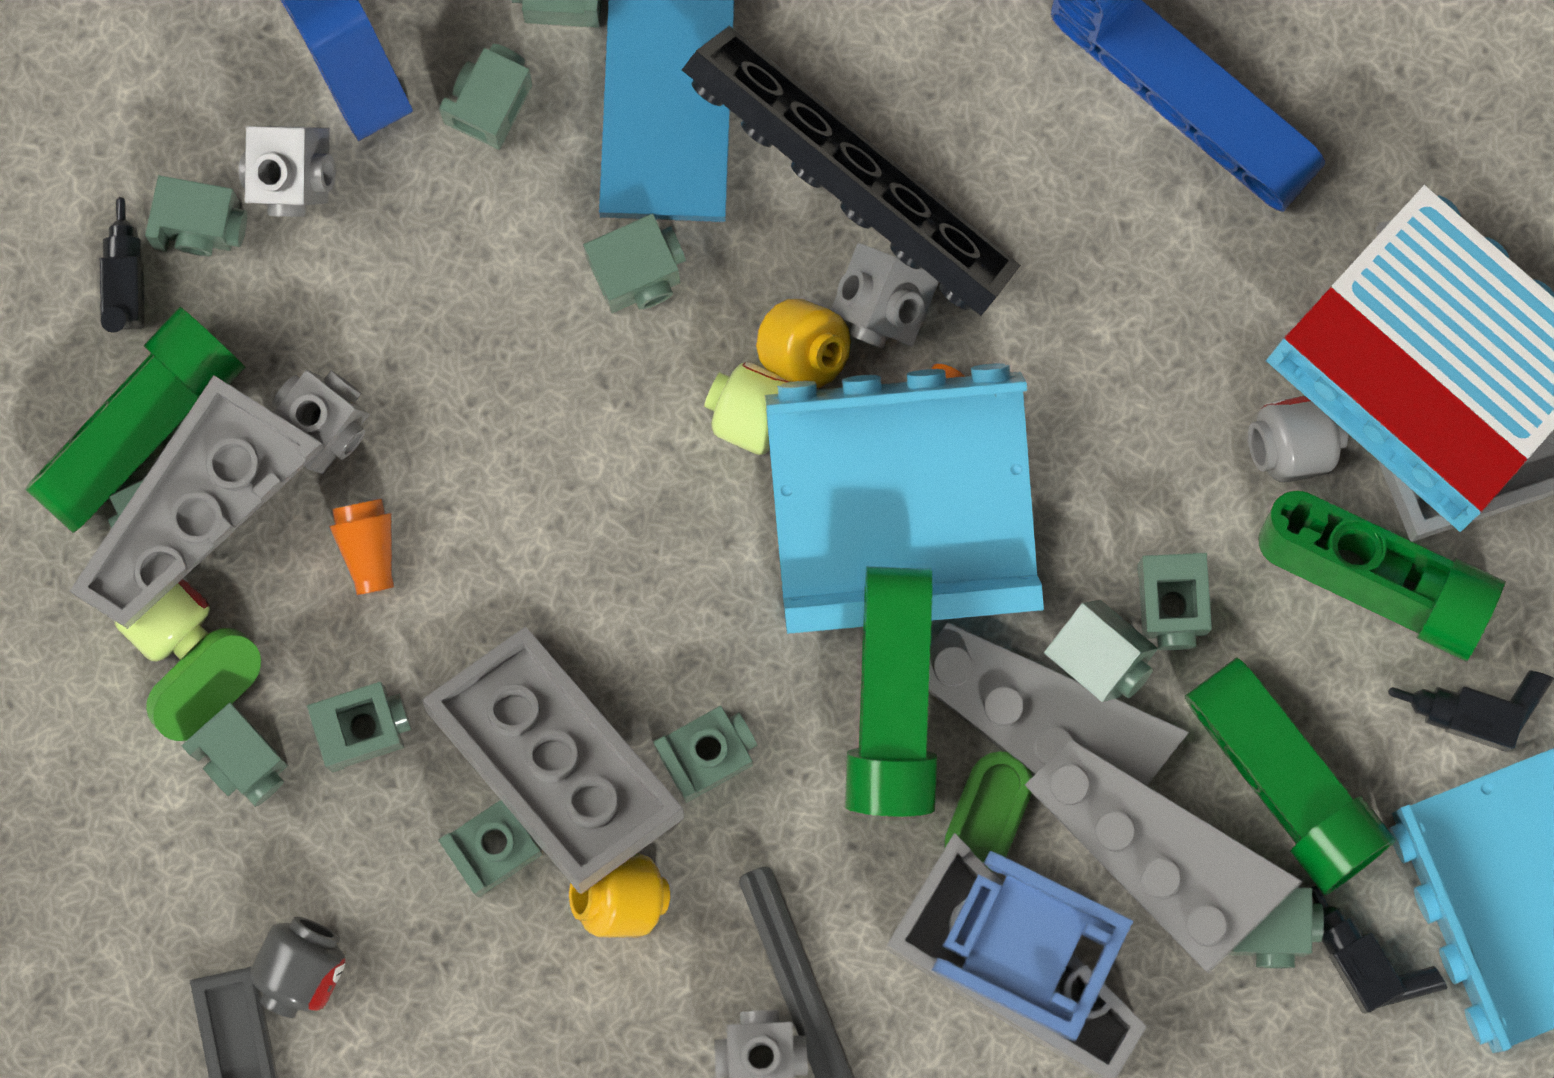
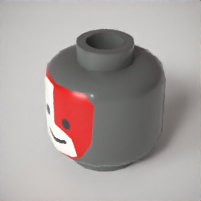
[250,916,346,1018]

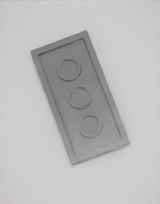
[423,626,684,894]

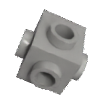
[239,126,336,217]
[831,243,938,349]
[272,370,370,474]
[715,1010,808,1078]

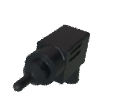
[99,197,145,333]
[1388,670,1554,752]
[1311,886,1448,1014]

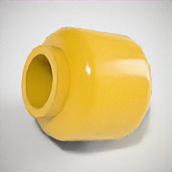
[756,299,851,388]
[569,853,670,938]

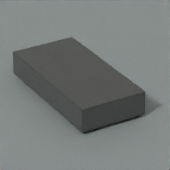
[190,966,278,1078]

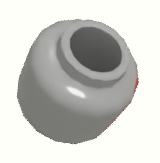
[1248,395,1348,483]

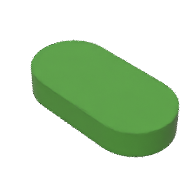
[146,628,261,741]
[944,752,1032,872]

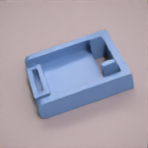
[932,851,1133,1042]

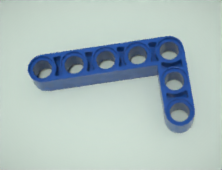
[281,0,413,142]
[1051,0,1326,212]

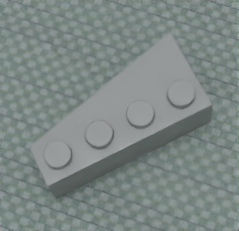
[885,833,1147,1078]

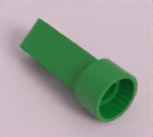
[25,306,246,533]
[1258,491,1506,662]
[845,566,937,817]
[1185,657,1396,895]

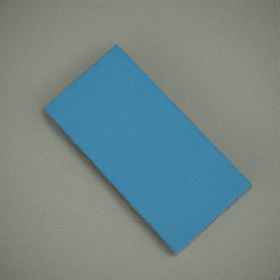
[599,0,735,222]

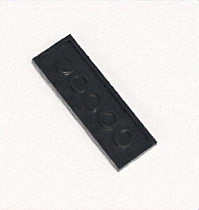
[682,26,1021,316]

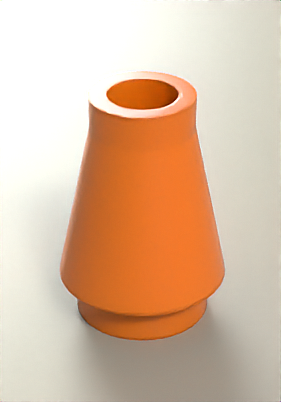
[329,499,394,595]

